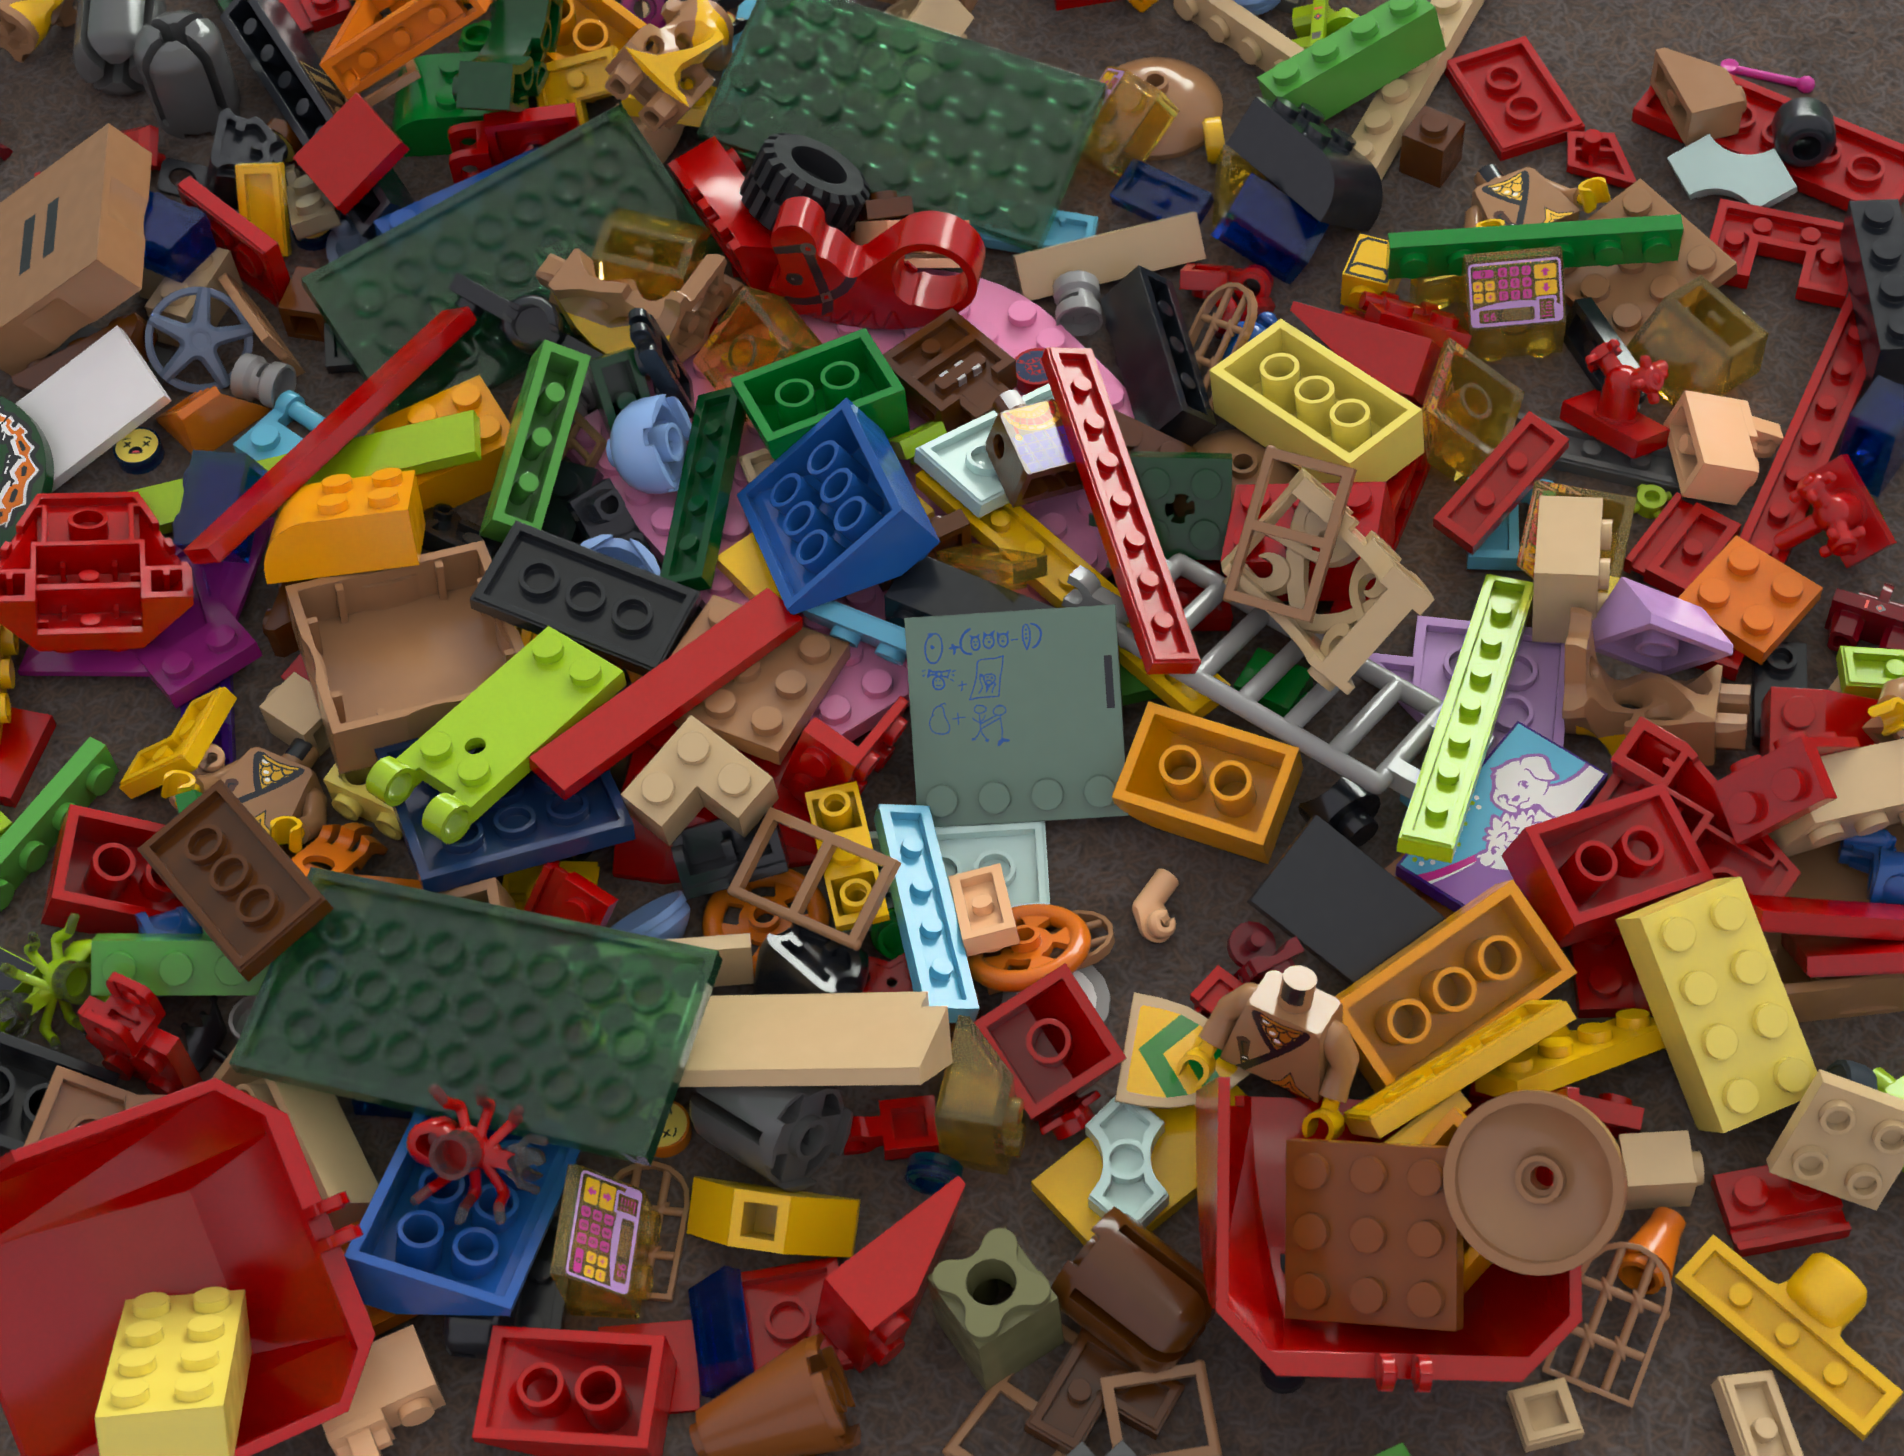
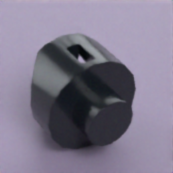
[1298,776,1381,847]

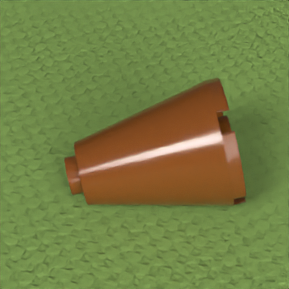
[689,1333,861,1456]

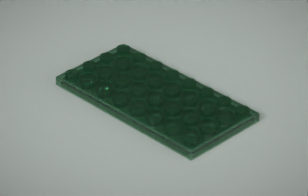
[697,0,1107,251]
[302,104,723,415]
[229,867,723,1166]

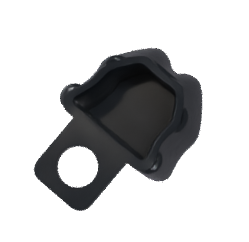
[157,108,288,210]
[751,923,869,995]

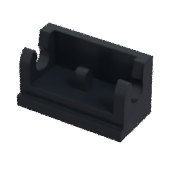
[671,806,789,900]

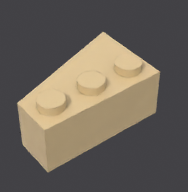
[1768,738,1904,857]

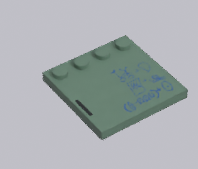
[904,604,1129,827]

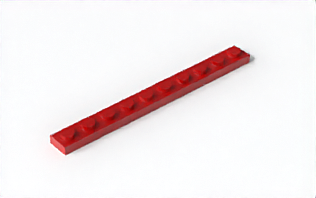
[1695,291,1867,681]

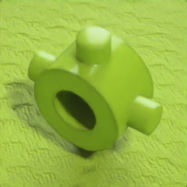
[1629,484,1672,519]

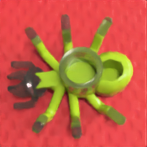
[0,913,110,1053]

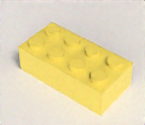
[1209,319,1424,483]
[1615,877,1817,1133]
[95,1286,252,1456]

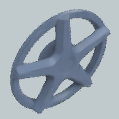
[144,286,253,393]

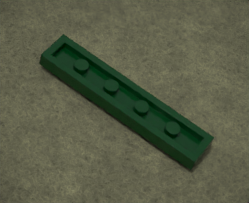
[660,387,746,591]

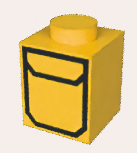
[1340,234,1401,312]

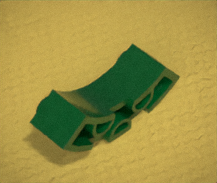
[452,0,563,112]

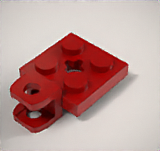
[448,103,589,184]
[77,972,203,1095]

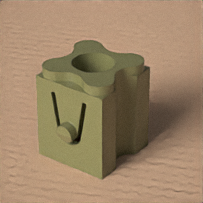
[927,1227,1064,1392]

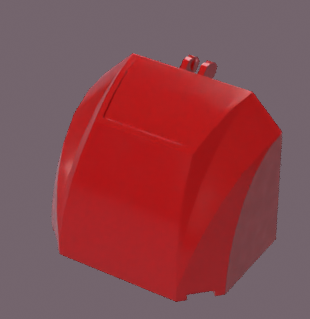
[1196,1077,1582,1393]
[0,1078,376,1456]

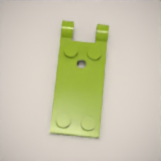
[366,626,627,844]

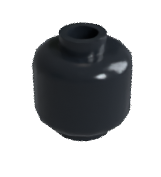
[1771,97,1837,168]

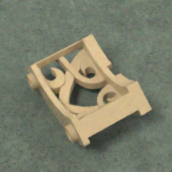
[1221,467,1435,695]

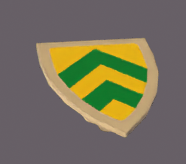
[1115,992,1251,1109]

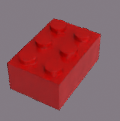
[1220,482,1396,601]

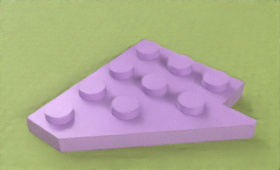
[1368,615,1565,759]

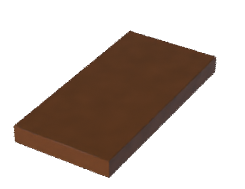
[137,779,334,982]

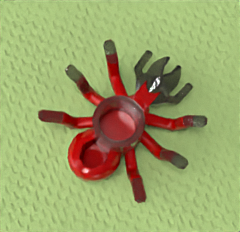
[406,1084,549,1225]

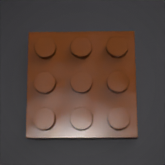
[1285,1138,1464,1331]

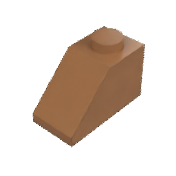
[1650,48,1747,146]

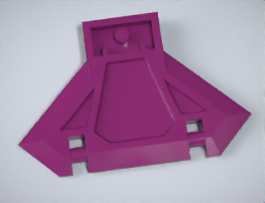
[18,518,275,709]

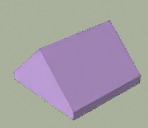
[1593,576,1733,676]

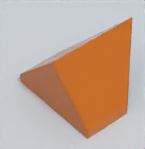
[155,386,272,461]

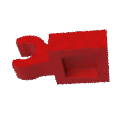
[844,1095,941,1161]

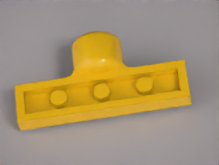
[1475,1009,1665,1097]
[1675,1234,1904,1441]

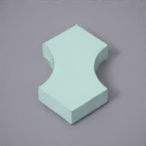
[1667,134,1798,208]
[1085,1095,1169,1227]

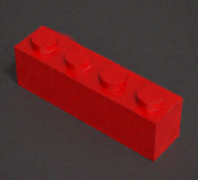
[668,135,779,305]

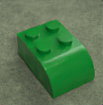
[392,51,529,157]
[730,328,910,460]

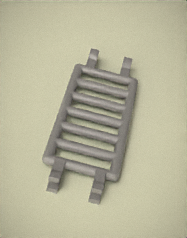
[1062,553,1495,800]

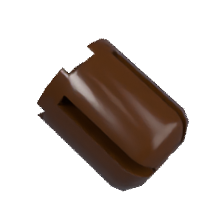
[1051,1206,1216,1374]

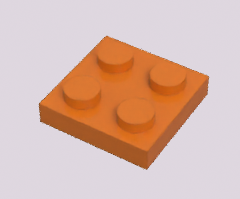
[1678,535,1823,665]

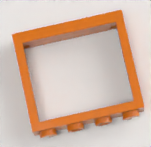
[319,0,492,99]

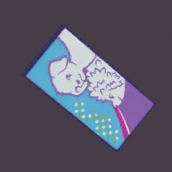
[1395,721,1608,912]

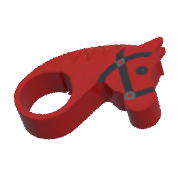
[768,196,986,330]

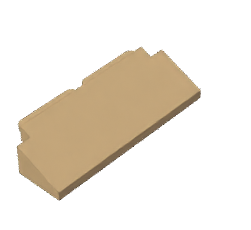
[603,991,953,1088]

